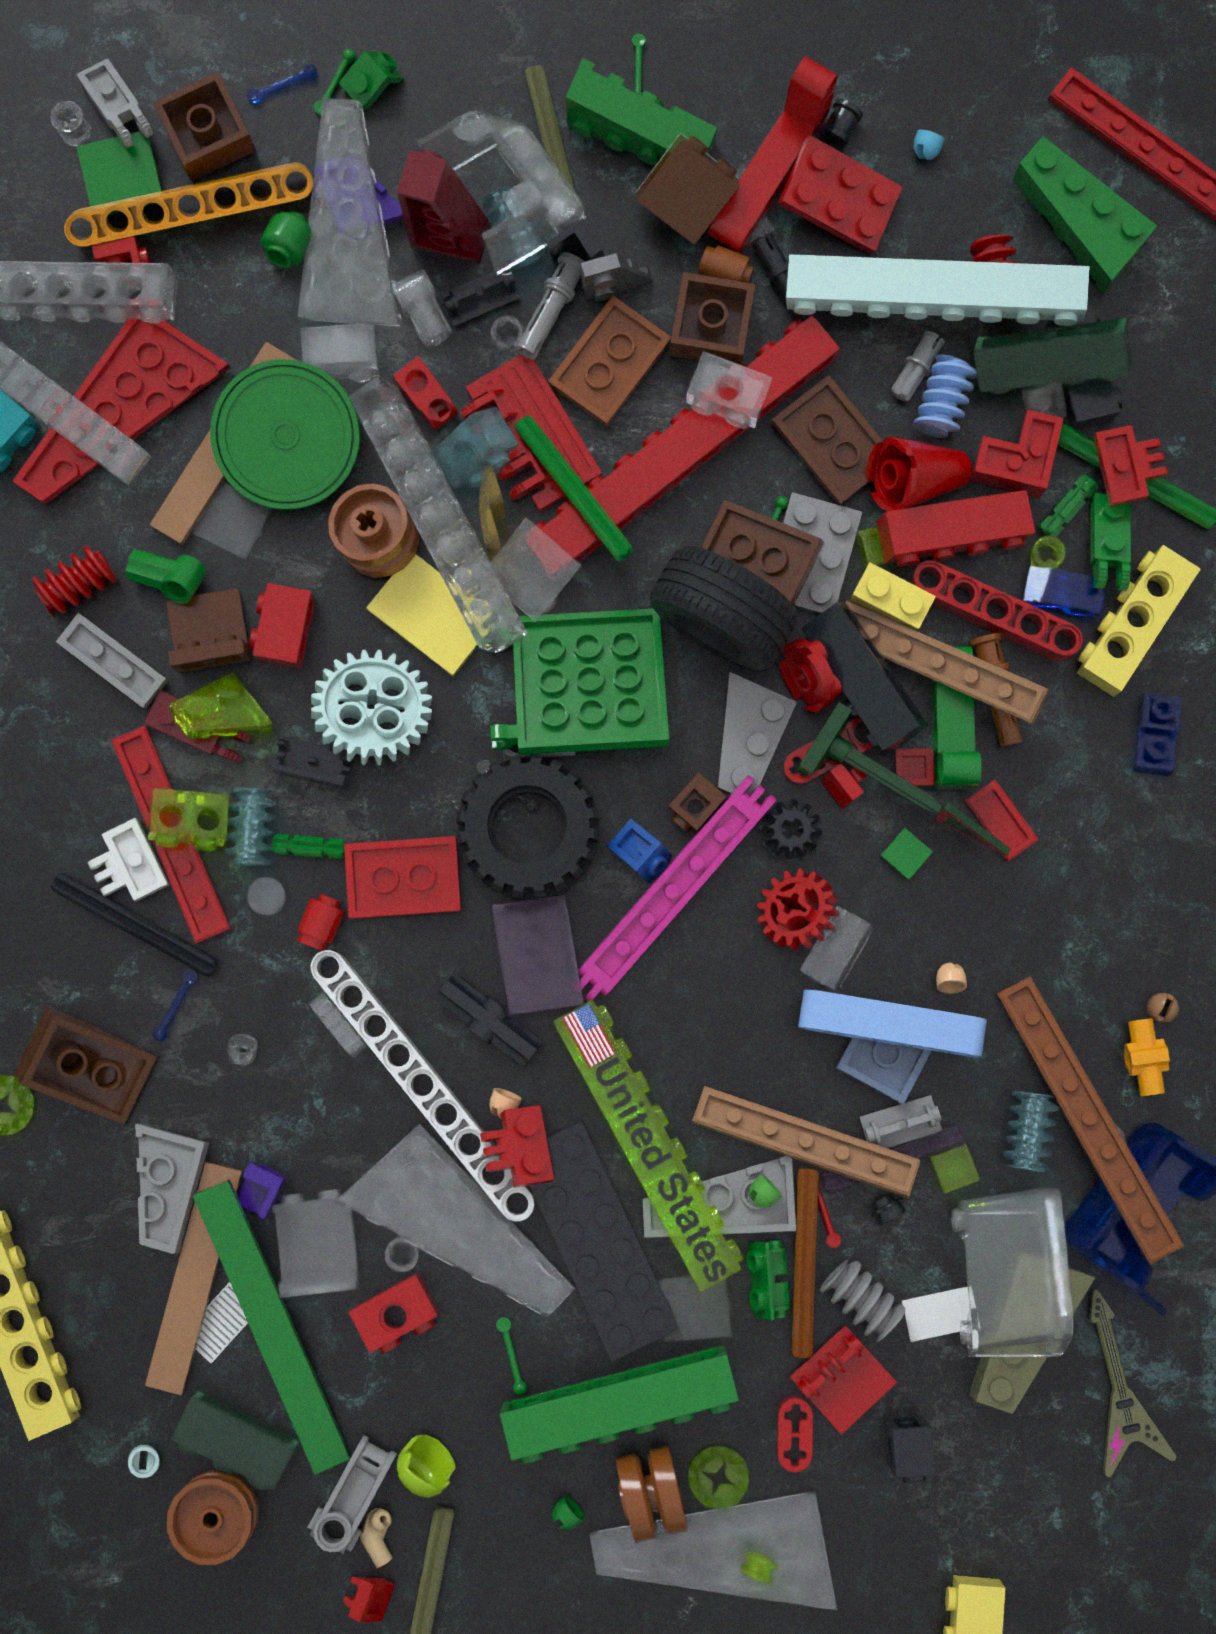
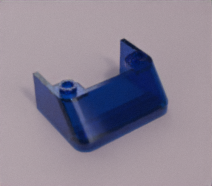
[1064,1123,1216,1317]

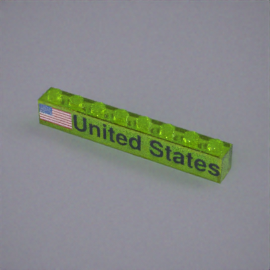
[553,999,744,1292]

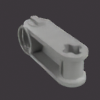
[307,1435,397,1554]

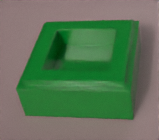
[879,828,933,881]

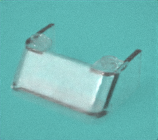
[416,111,585,275]

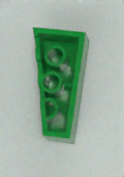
[566,58,717,165]
[1012,136,1157,295]

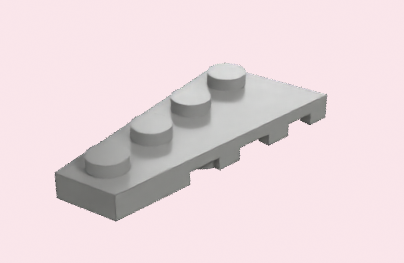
[643,1156,796,1238]

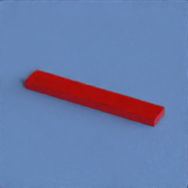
[1048,67,1216,222]
[111,726,232,944]

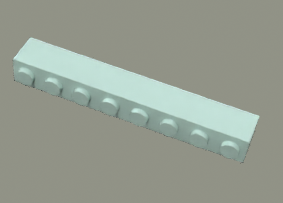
[786,254,1089,326]

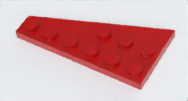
[12,304,231,505]

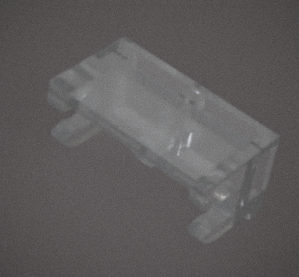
[800,906,873,994]

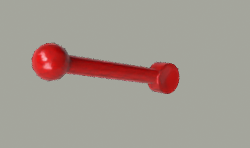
[818,1176,841,1248]

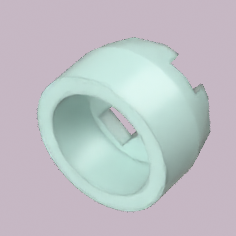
[128,1445,159,1478]

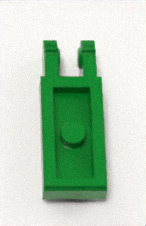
[1090,493,1131,591]

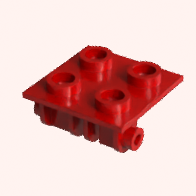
[790,1325,897,1435]

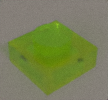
[856,526,888,569]
[929,1144,980,1193]

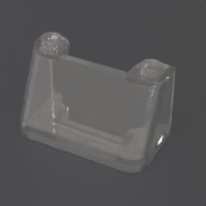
[952,1188,1073,1357]

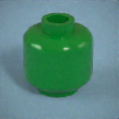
[260,212,314,268]

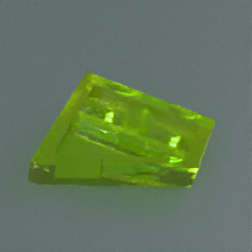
[169,672,272,739]

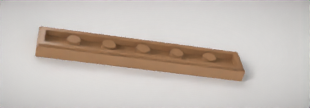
[150,342,296,546]
[845,601,1050,724]
[692,1086,921,1198]
[145,1162,243,1395]

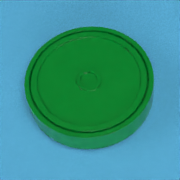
[210,359,361,509]

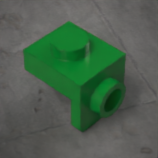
[339,50,404,110]

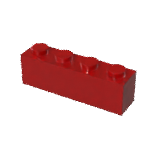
[876,490,1036,567]

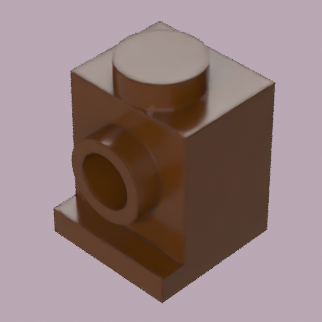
[669,772,727,833]

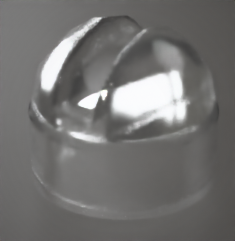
[227,1034,258,1067]

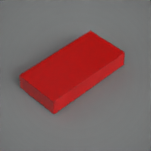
[964,780,1039,862]

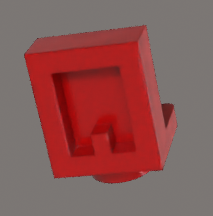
[91,236,152,282]

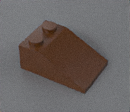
[14,1006,157,1125]

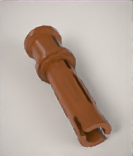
[969,633,1023,747]

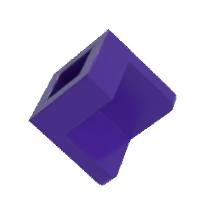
[237,1161,288,1220]

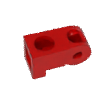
[393,356,459,431]

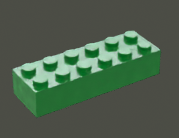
[500,1345,739,1464]

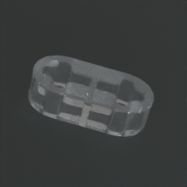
[309,991,368,1058]

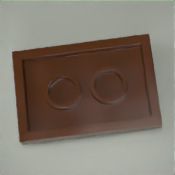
[771,375,883,506]
[701,500,824,606]

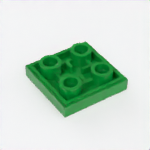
[76,131,162,215]

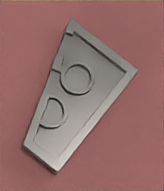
[135,1124,209,1254]

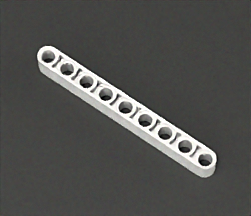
[311,950,535,1221]

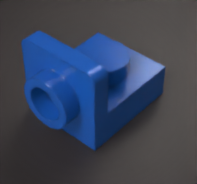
[607,819,672,883]

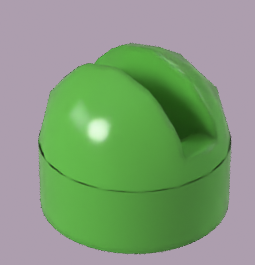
[749,1174,783,1208]

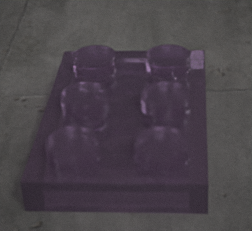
[490,895,584,1017]

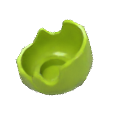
[397,1434,456,1498]

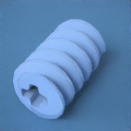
[913,354,978,438]

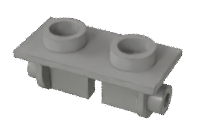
[859,1095,942,1148]

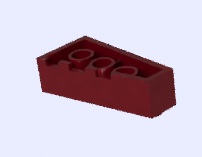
[397,149,491,264]

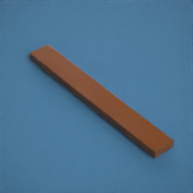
[997,976,1184,1265]

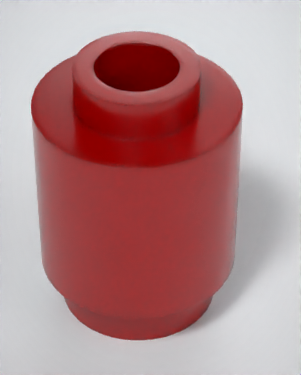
[297,894,345,951]

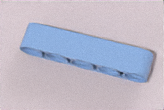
[798,990,987,1058]

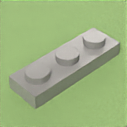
[56,613,168,710]

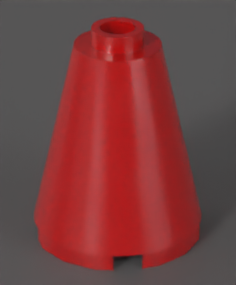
[867,436,973,511]

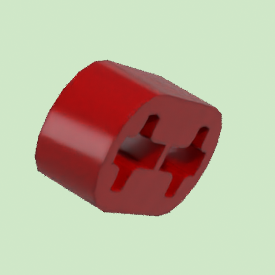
[777,1395,813,1472]

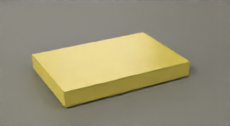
[366,554,499,677]

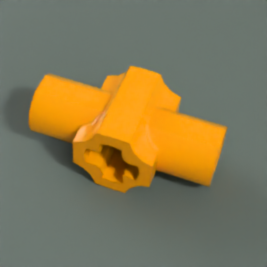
[1124,1018,1170,1097]

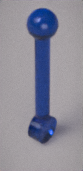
[246,64,317,104]
[153,969,198,1041]

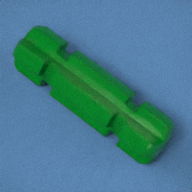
[1039,474,1098,539]
[272,833,346,860]

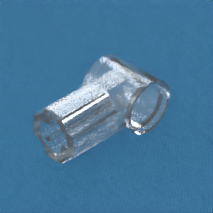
[391,269,453,348]

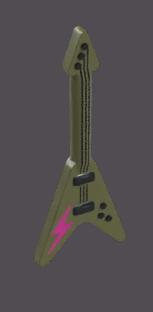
[1089,1289,1176,1477]

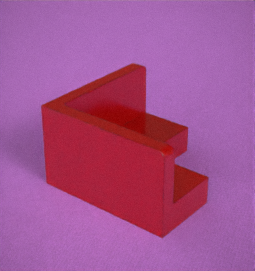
[969,410,1064,499]

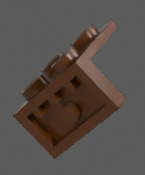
[166,588,251,673]

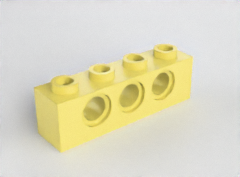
[1077,545,1201,697]

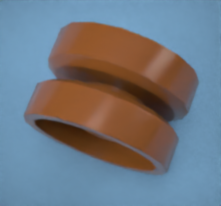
[328,483,420,578]
[616,1444,688,1543]
[167,1469,260,1565]

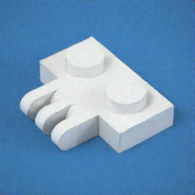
[88,818,170,902]

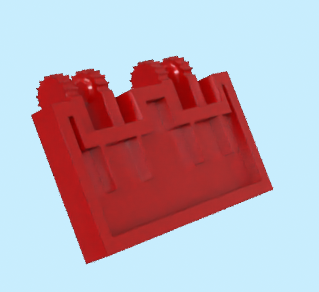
[460,355,602,513]

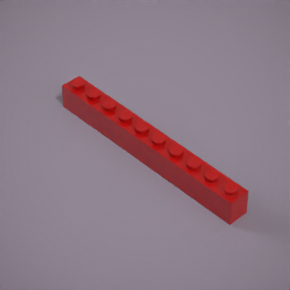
[525,315,840,582]

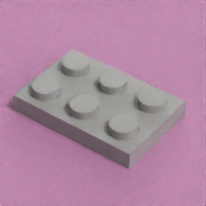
[783,492,862,615]

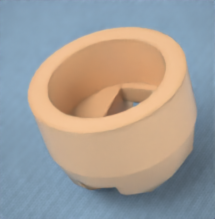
[936,962,967,994]
[489,1088,522,1119]

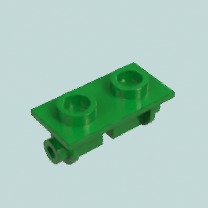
[746,1240,790,1320]

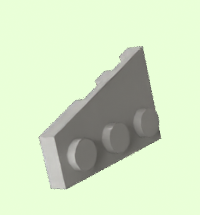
[717,672,797,795]

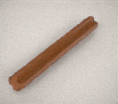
[791,1168,819,1359]

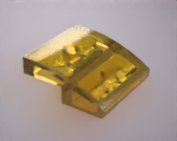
[479,465,506,560]

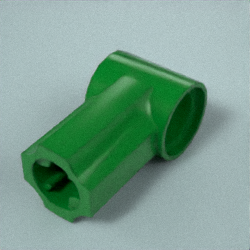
[125,549,206,604]

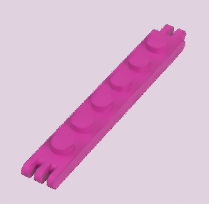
[572,775,777,1003]

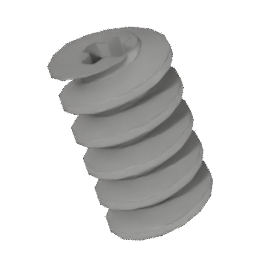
[820,1259,906,1342]

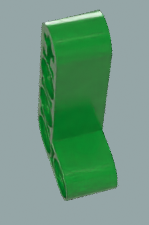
[932,646,982,790]

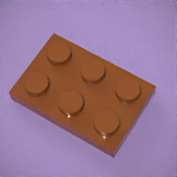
[548,296,671,427]

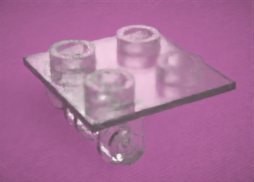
[481,517,582,622]

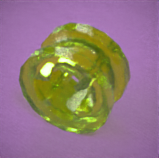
[1029,536,1065,572]
[739,1550,779,1584]

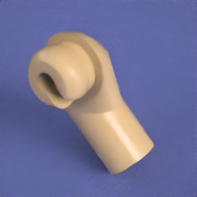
[360,1508,393,1568]

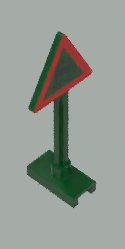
[798,702,1011,856]

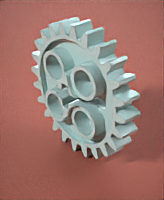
[311,650,432,765]

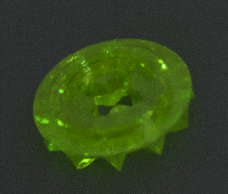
[0,1075,34,1136]
[688,1446,749,1510]

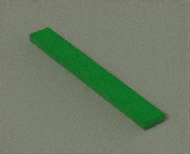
[193,1179,351,1475]

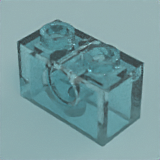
[432,406,519,489]

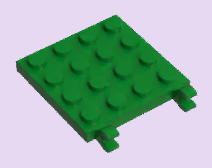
[486,608,669,755]

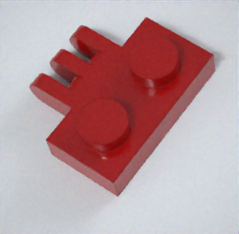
[1093,425,1168,507]
[480,1105,554,1188]

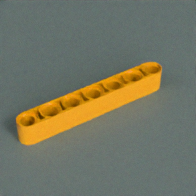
[64,163,313,246]

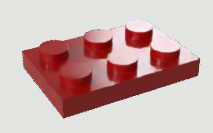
[777,135,903,254]
[344,836,462,919]

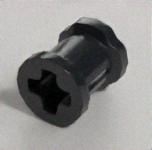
[818,99,863,149]

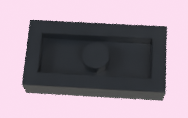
[546,218,605,261]

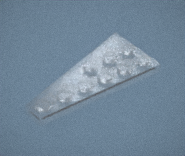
[298,98,403,327]
[336,1123,575,1317]

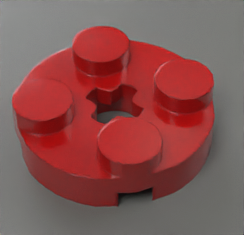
[779,638,842,712]

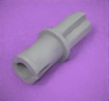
[891,331,945,402]

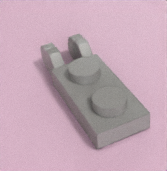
[76,58,153,148]

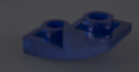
[1023,566,1107,617]
[1133,692,1181,776]

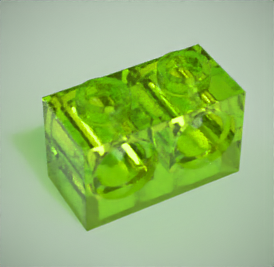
[147,788,229,851]

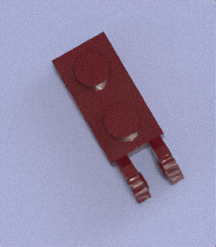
[144,690,252,765]

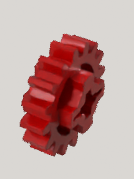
[757,868,839,951]

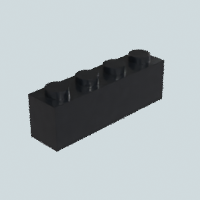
[801,602,929,751]

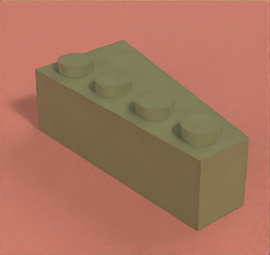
[969,1249,1095,1414]

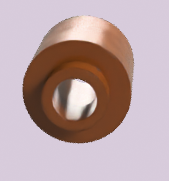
[698,245,754,283]

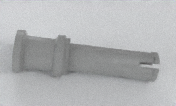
[515,252,585,360]

